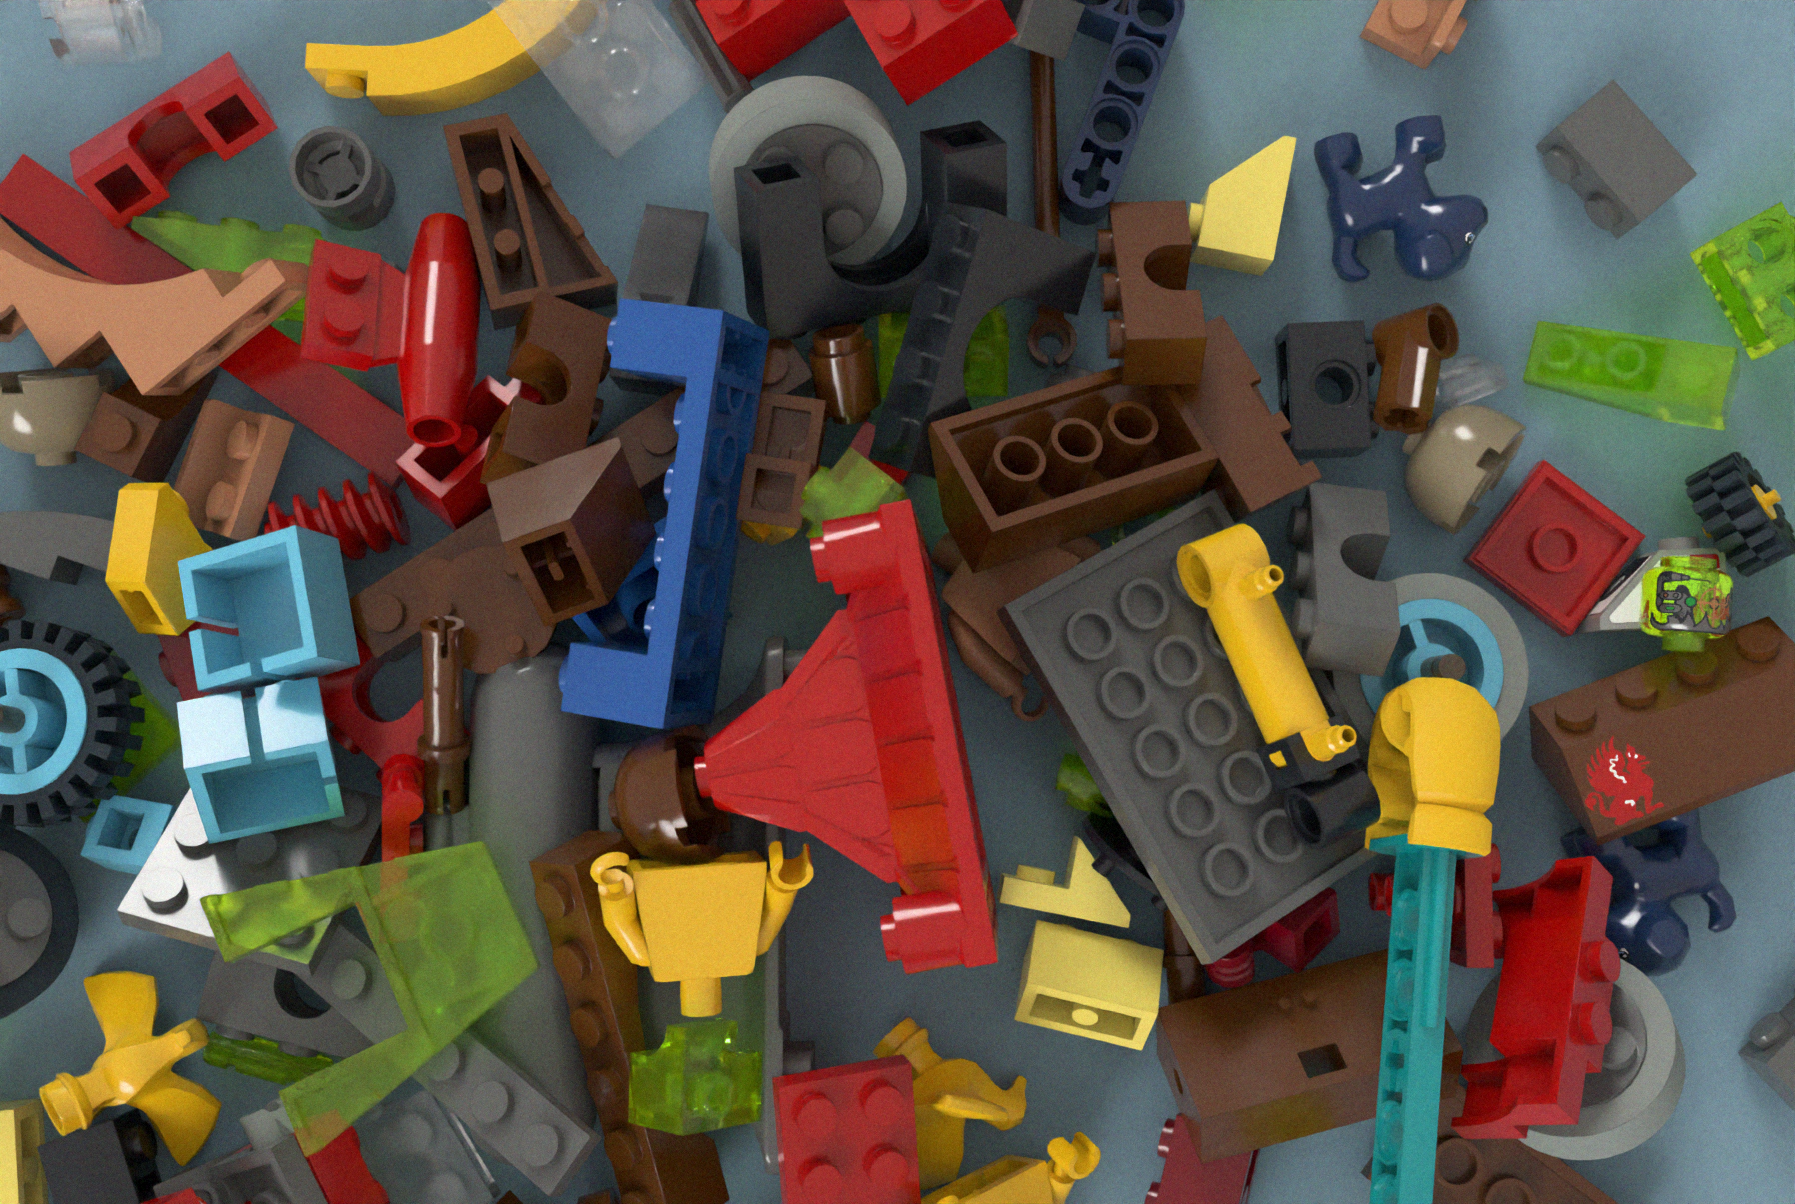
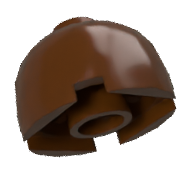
[608,724,732,865]

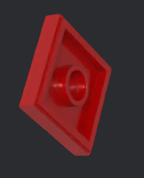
[1462,459,1646,637]

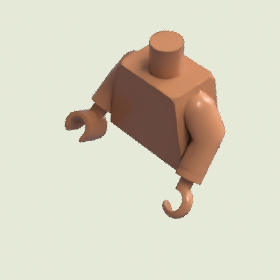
[931,531,1102,722]

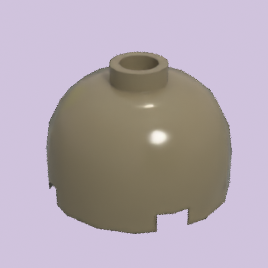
[0,367,116,466]
[1402,404,1526,536]

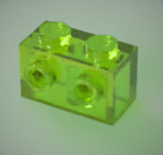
[799,447,909,540]

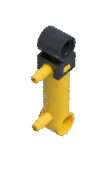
[1177,523,1381,851]

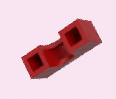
[69,51,278,231]
[296,624,470,797]

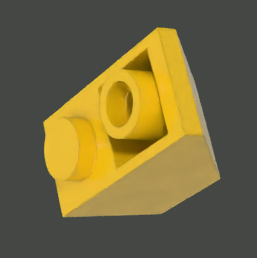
[105,483,213,636]

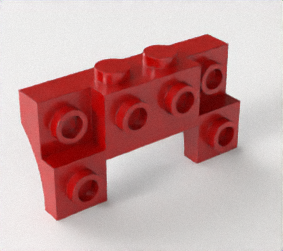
[1451,856,1621,1139]

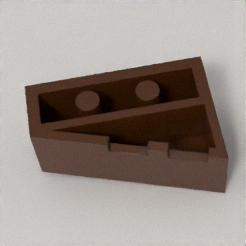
[1174,315,1323,524]

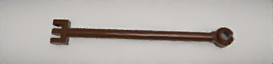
[1026,50,1077,370]

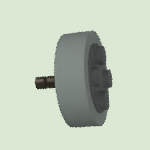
[709,76,907,265]
[1466,959,1686,1160]

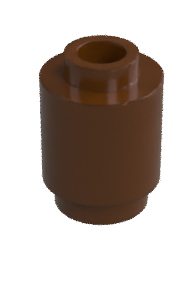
[808,324,882,425]

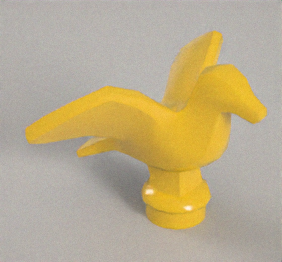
[39,971,222,1166]
[873,1017,1027,1191]

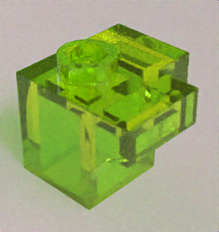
[628,1018,762,1136]

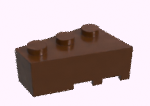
[443,113,618,330]

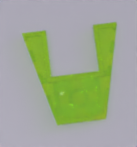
[199,841,542,1157]

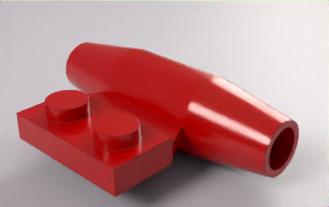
[299,213,481,447]

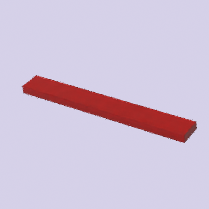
[0,153,416,489]

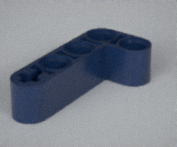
[1059,0,1185,226]

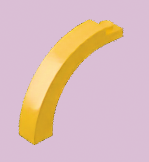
[305,0,607,116]

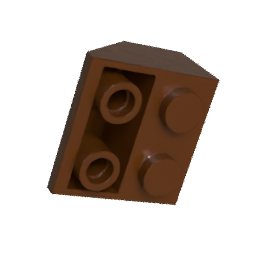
[486,437,656,627]

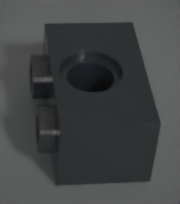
[1275,320,1379,459]

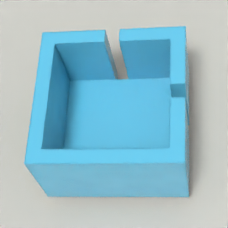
[178,525,360,698]
[177,676,345,844]

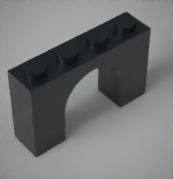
[734,120,1007,340]
[868,202,1096,479]

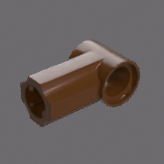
[1372,303,1459,435]

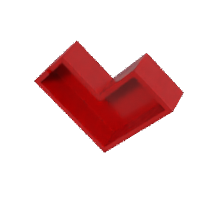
[695,0,1019,106]

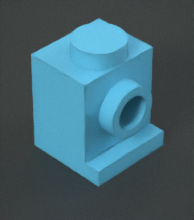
[80,795,178,875]

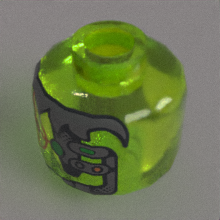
[1639,556,1734,653]

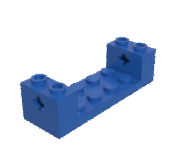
[559,298,770,729]

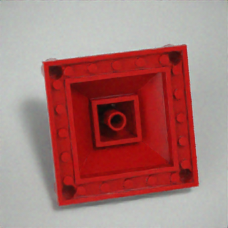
[694,499,998,974]

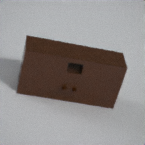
[1156,948,1464,1164]

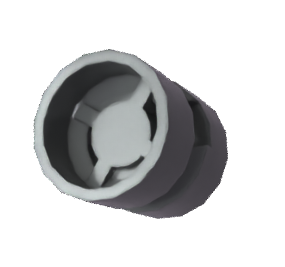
[289,126,395,231]

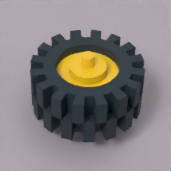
[1685,451,1795,577]

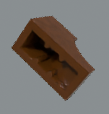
[74,372,218,483]

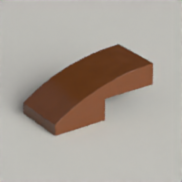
[735,391,830,530]

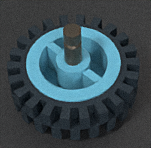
[0,619,145,828]

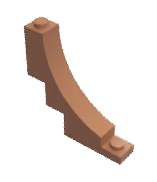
[0,217,309,395]

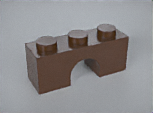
[1095,200,1208,386]
[480,290,612,484]

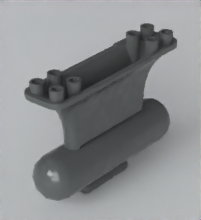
[421,636,815,1175]

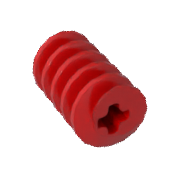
[264,471,411,561]

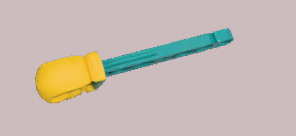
[1365,677,1501,1204]

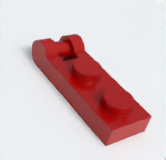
[381,753,424,944]

